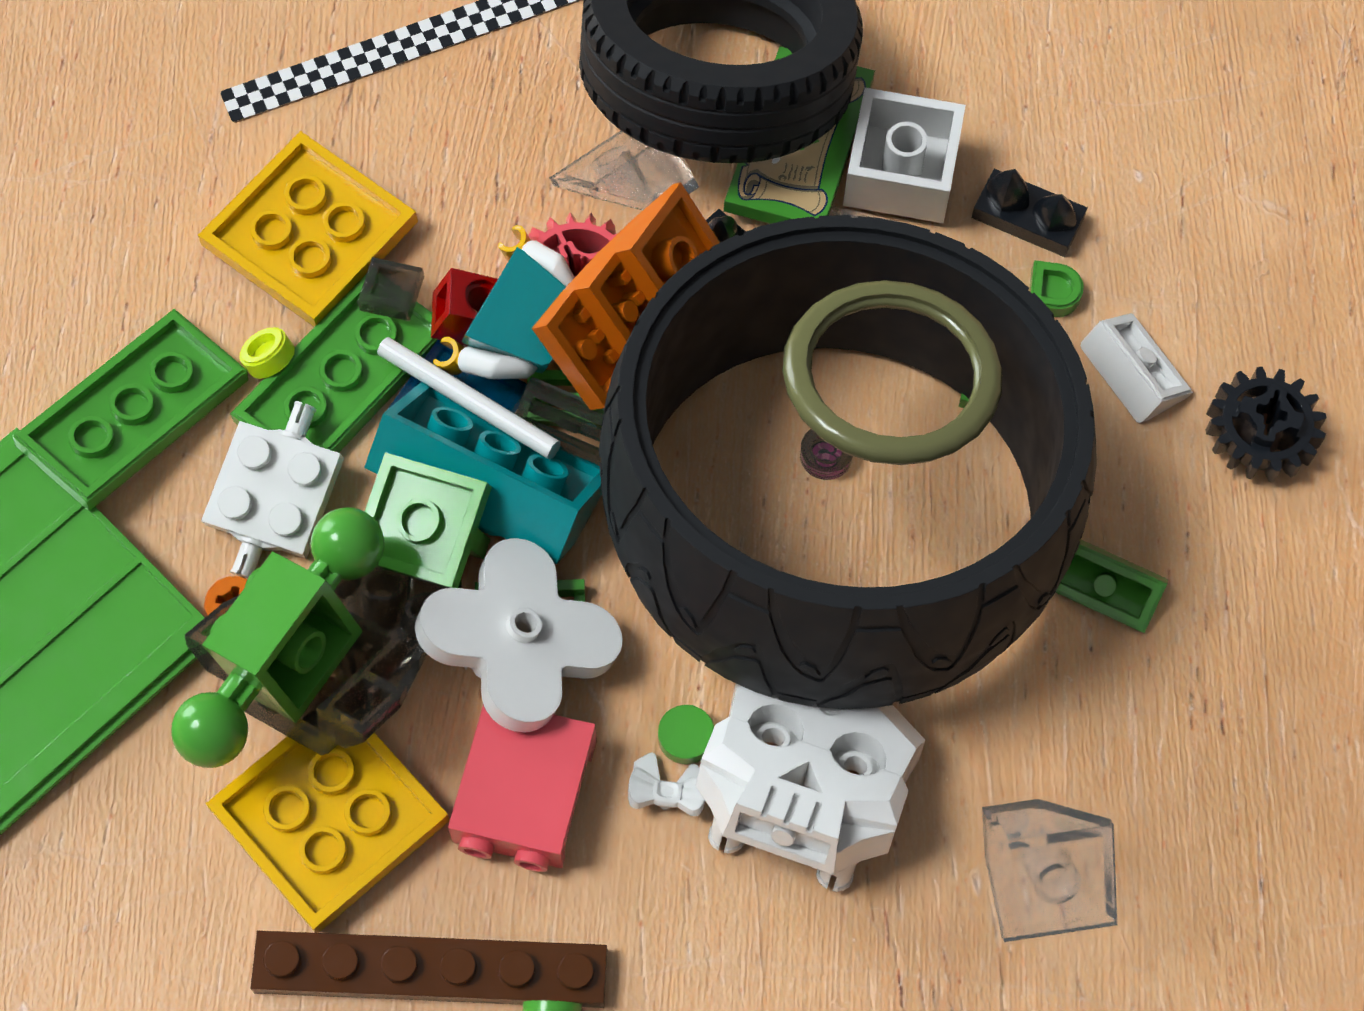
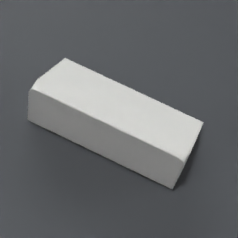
[1080,313,1193,423]

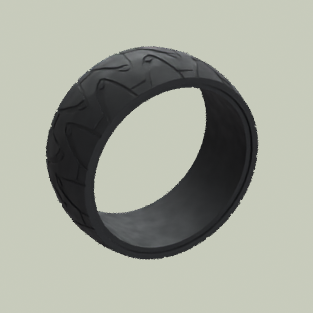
[599,215,1097,709]

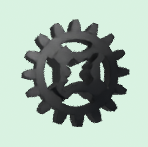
[1205,367,1326,482]

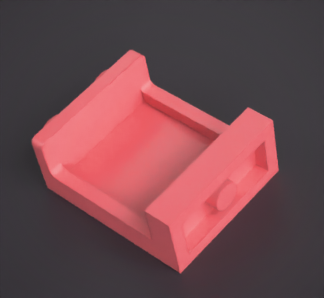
[448,705,597,872]

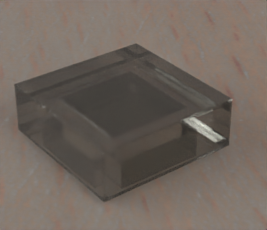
[357,257,424,321]

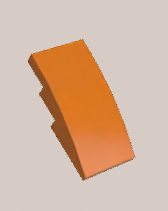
[531,182,720,410]

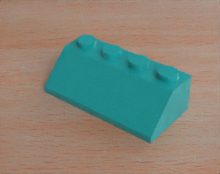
[364,382,602,564]

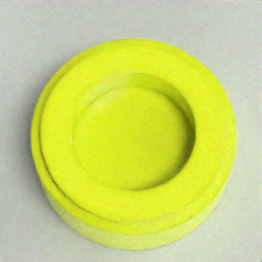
[239,327,295,379]

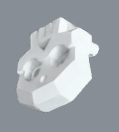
[695,683,925,892]

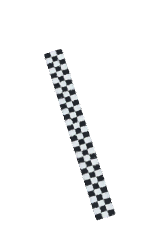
[220,0,578,122]

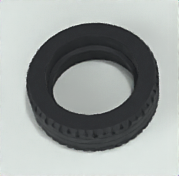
[579,0,863,163]

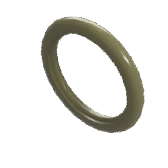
[782,280,1003,465]

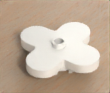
[415,538,623,732]

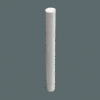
[377,337,561,460]

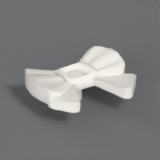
[628,752,705,817]

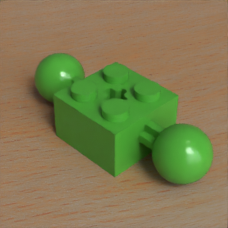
[171,507,385,768]

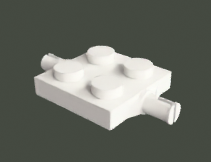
[201,401,344,579]

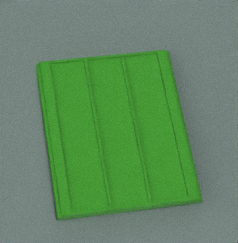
[0,427,213,835]

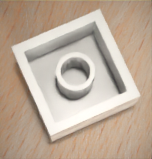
[843,88,966,223]

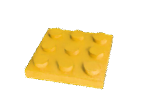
[198,131,418,327]
[205,693,450,933]

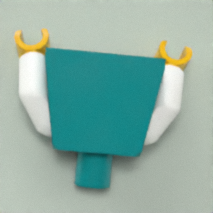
[433,225,575,379]

